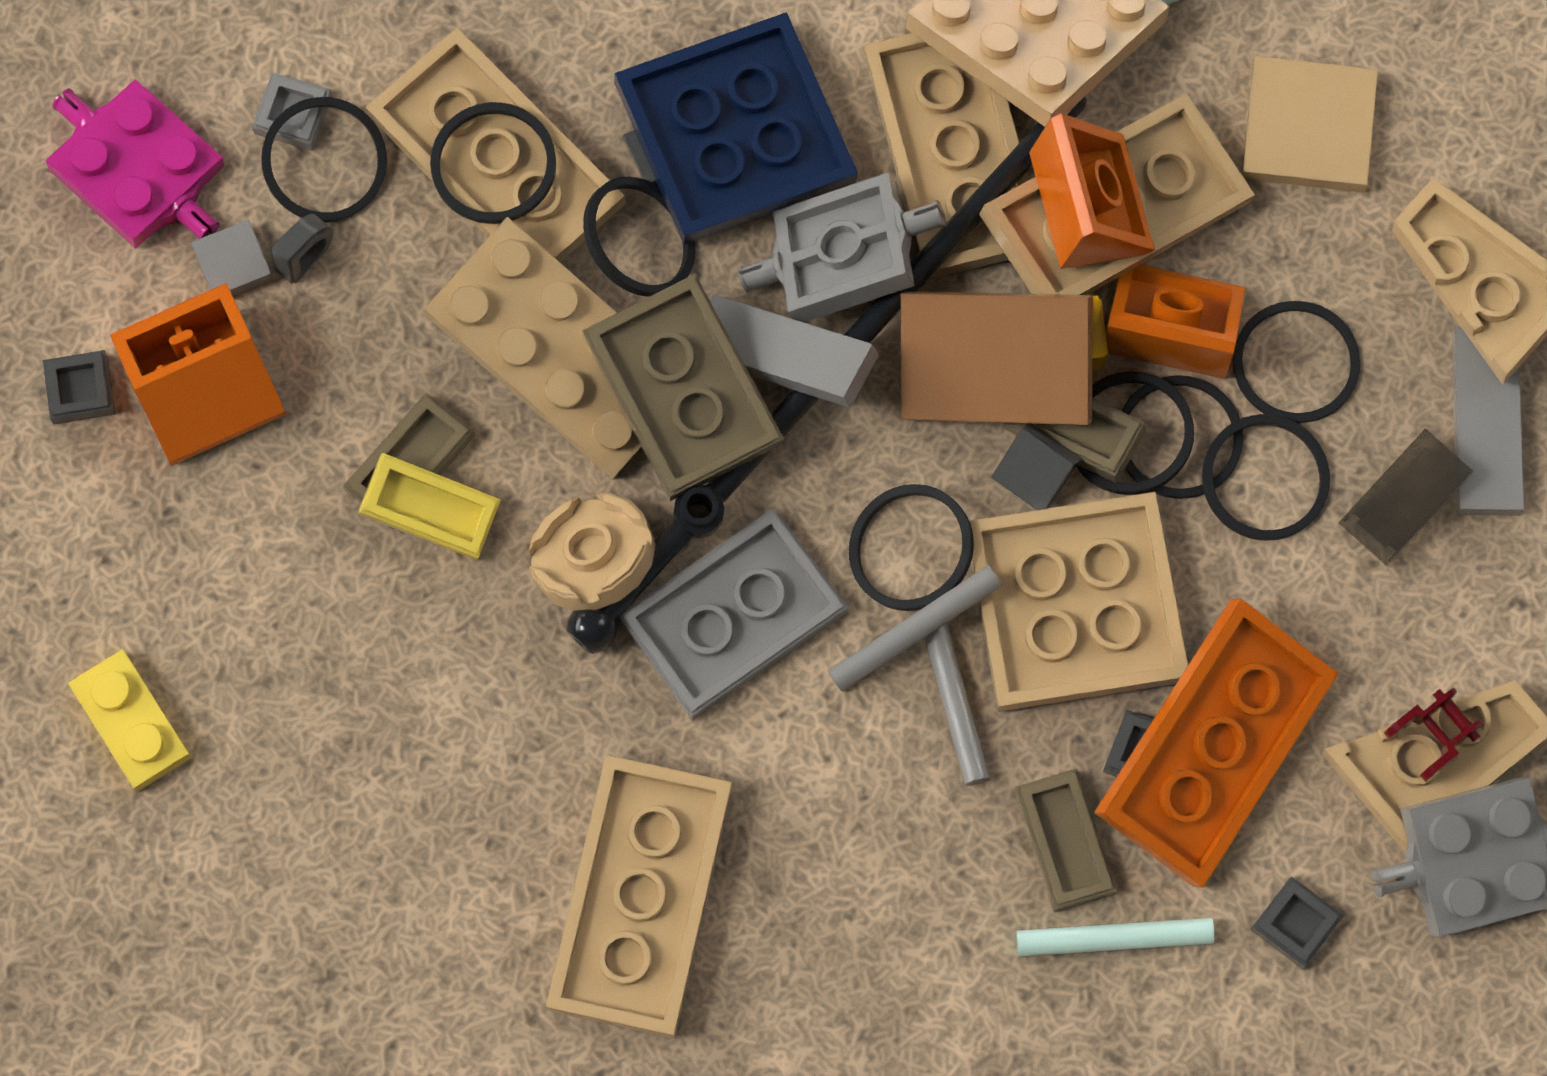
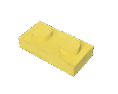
[68,649,192,792]

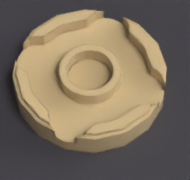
[529,493,656,611]

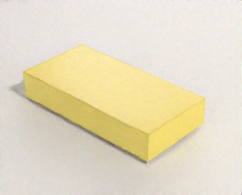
[357,453,501,560]

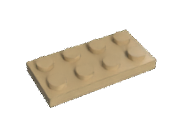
[365,27,626,262]
[864,33,1029,280]
[979,93,1255,295]
[423,217,642,479]
[546,755,733,1039]

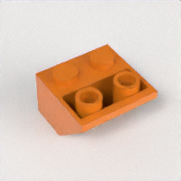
[110,283,287,467]

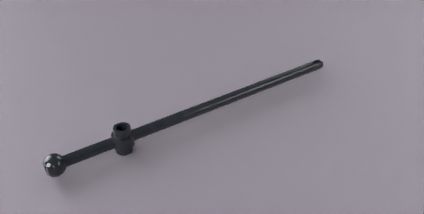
[566,96,1087,654]

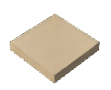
[1241,56,1378,193]

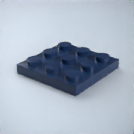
[614,12,858,245]

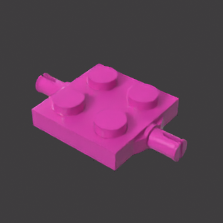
[46,79,224,249]

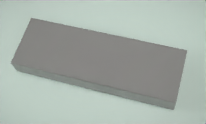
[710,294,879,408]
[1452,327,1524,516]

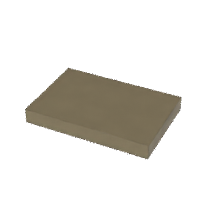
[582,273,784,501]

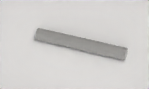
[828,565,1003,692]
[917,610,990,786]

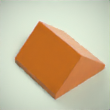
[1029,113,1155,269]
[1106,265,1246,379]

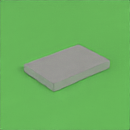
[618,508,848,721]

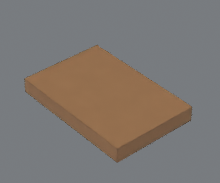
[901,291,1093,425]

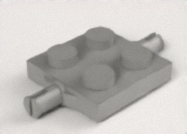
[738,172,947,322]
[1371,777,1547,937]

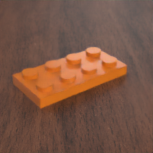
[1094,599,1339,888]

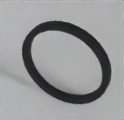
[261,97,387,222]
[430,102,556,224]
[583,177,696,297]
[1233,301,1360,423]
[1076,371,1194,495]
[1122,375,1243,499]
[1202,414,1330,541]
[849,484,974,611]

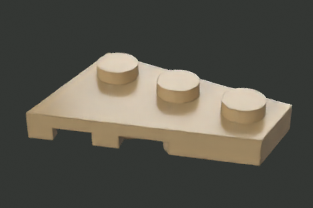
[1392,178,1547,385]
[1322,680,1547,853]

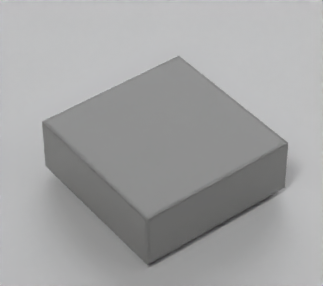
[252,73,332,151]
[190,219,274,297]

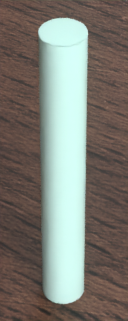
[1016,918,1214,957]

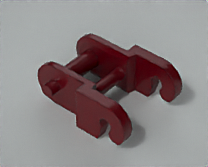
[1384,688,1484,782]

